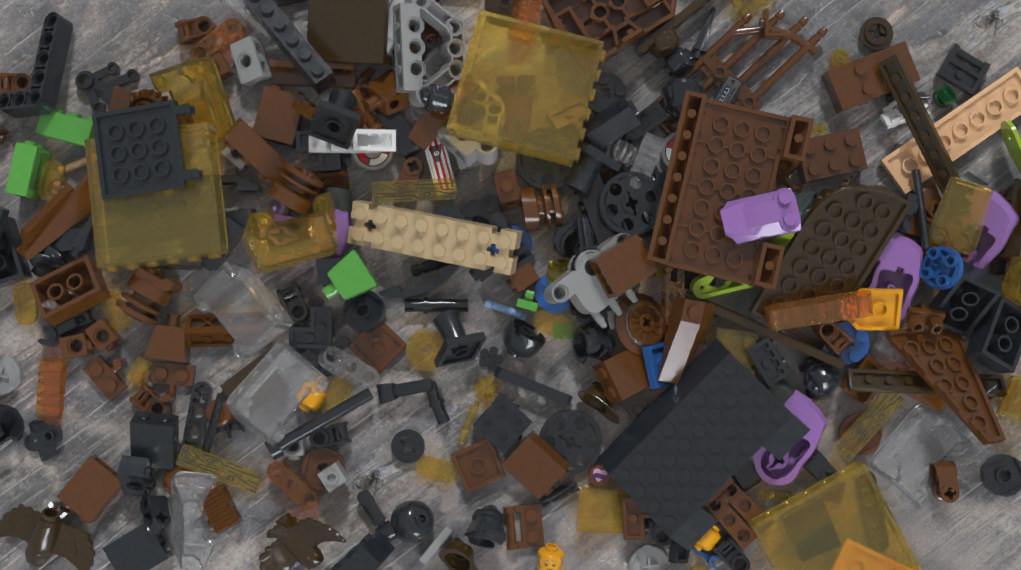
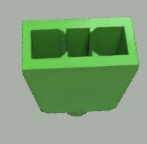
[322,250,378,300]

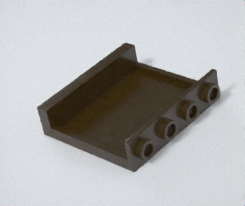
[307,0,392,65]

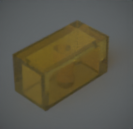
[125,356,152,386]

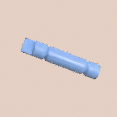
[484,299,527,321]

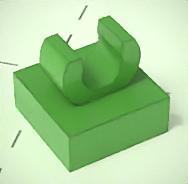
[516,290,538,312]

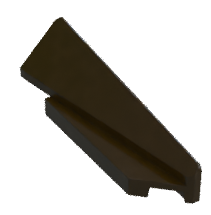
[989,178,1021,284]

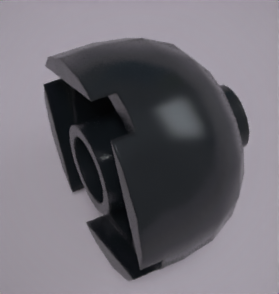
[503,318,546,358]
[390,500,434,543]

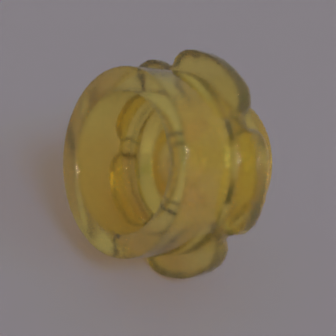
[830,48,851,67]

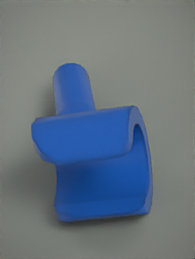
[691,546,721,568]

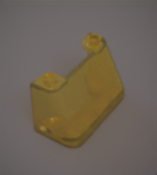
[149,57,236,154]
[242,192,338,273]

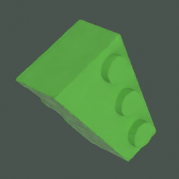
[35,108,96,150]

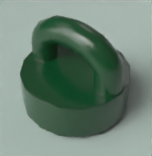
[933,85,957,108]

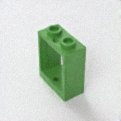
[5,140,52,201]

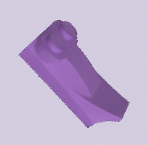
[719,188,801,245]

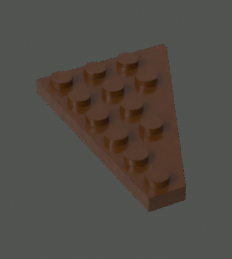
[885,327,1006,445]

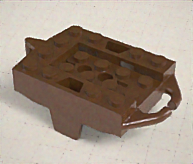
[542,0,677,74]

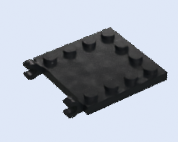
[92,100,204,201]

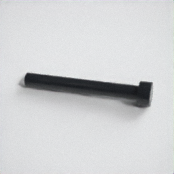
[264,388,374,460]

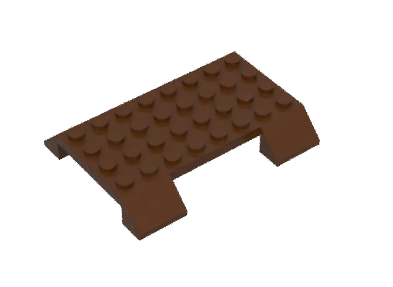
[646,90,814,290]

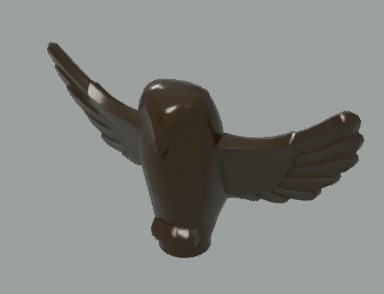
[0,501,95,570]
[259,513,346,570]

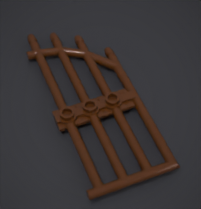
[653,10,828,136]

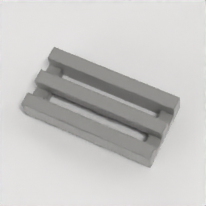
[419,524,453,565]

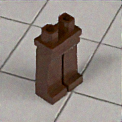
[704,478,774,550]

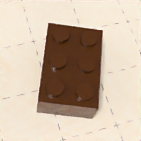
[797,128,868,185]
[29,254,111,326]

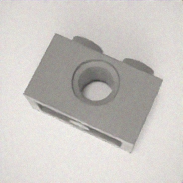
[230,36,273,86]

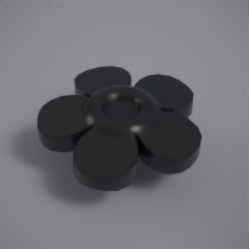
[479,346,503,370]

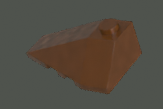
[657,296,716,384]

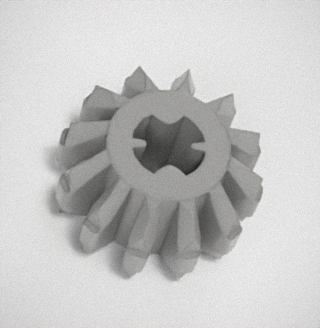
[601,139,637,168]

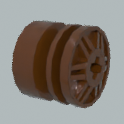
[268,161,325,215]
[519,183,563,233]
[115,272,174,325]

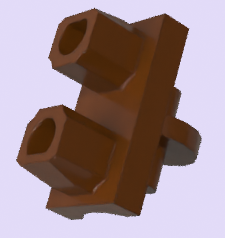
[901,303,946,335]

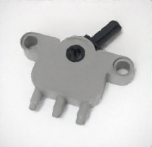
[544,217,638,328]

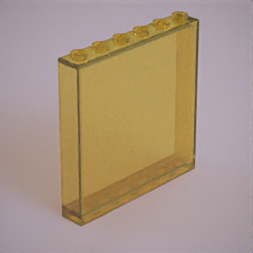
[446,10,606,167]
[84,122,229,272]
[747,460,922,570]

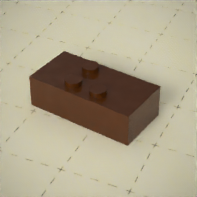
[821,41,921,114]

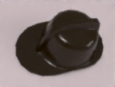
[577,381,620,424]
[439,537,478,570]

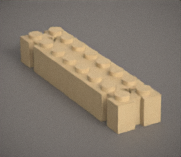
[347,200,523,275]

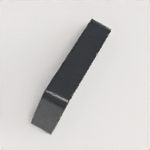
[0,12,73,118]

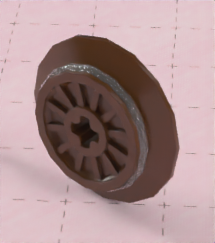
[614,293,667,355]

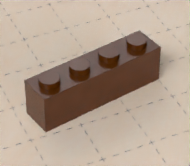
[222,117,291,187]

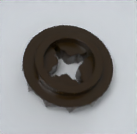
[859,17,893,50]

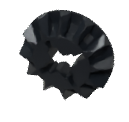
[391,429,425,463]

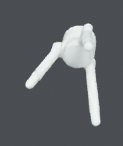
[880,100,931,129]

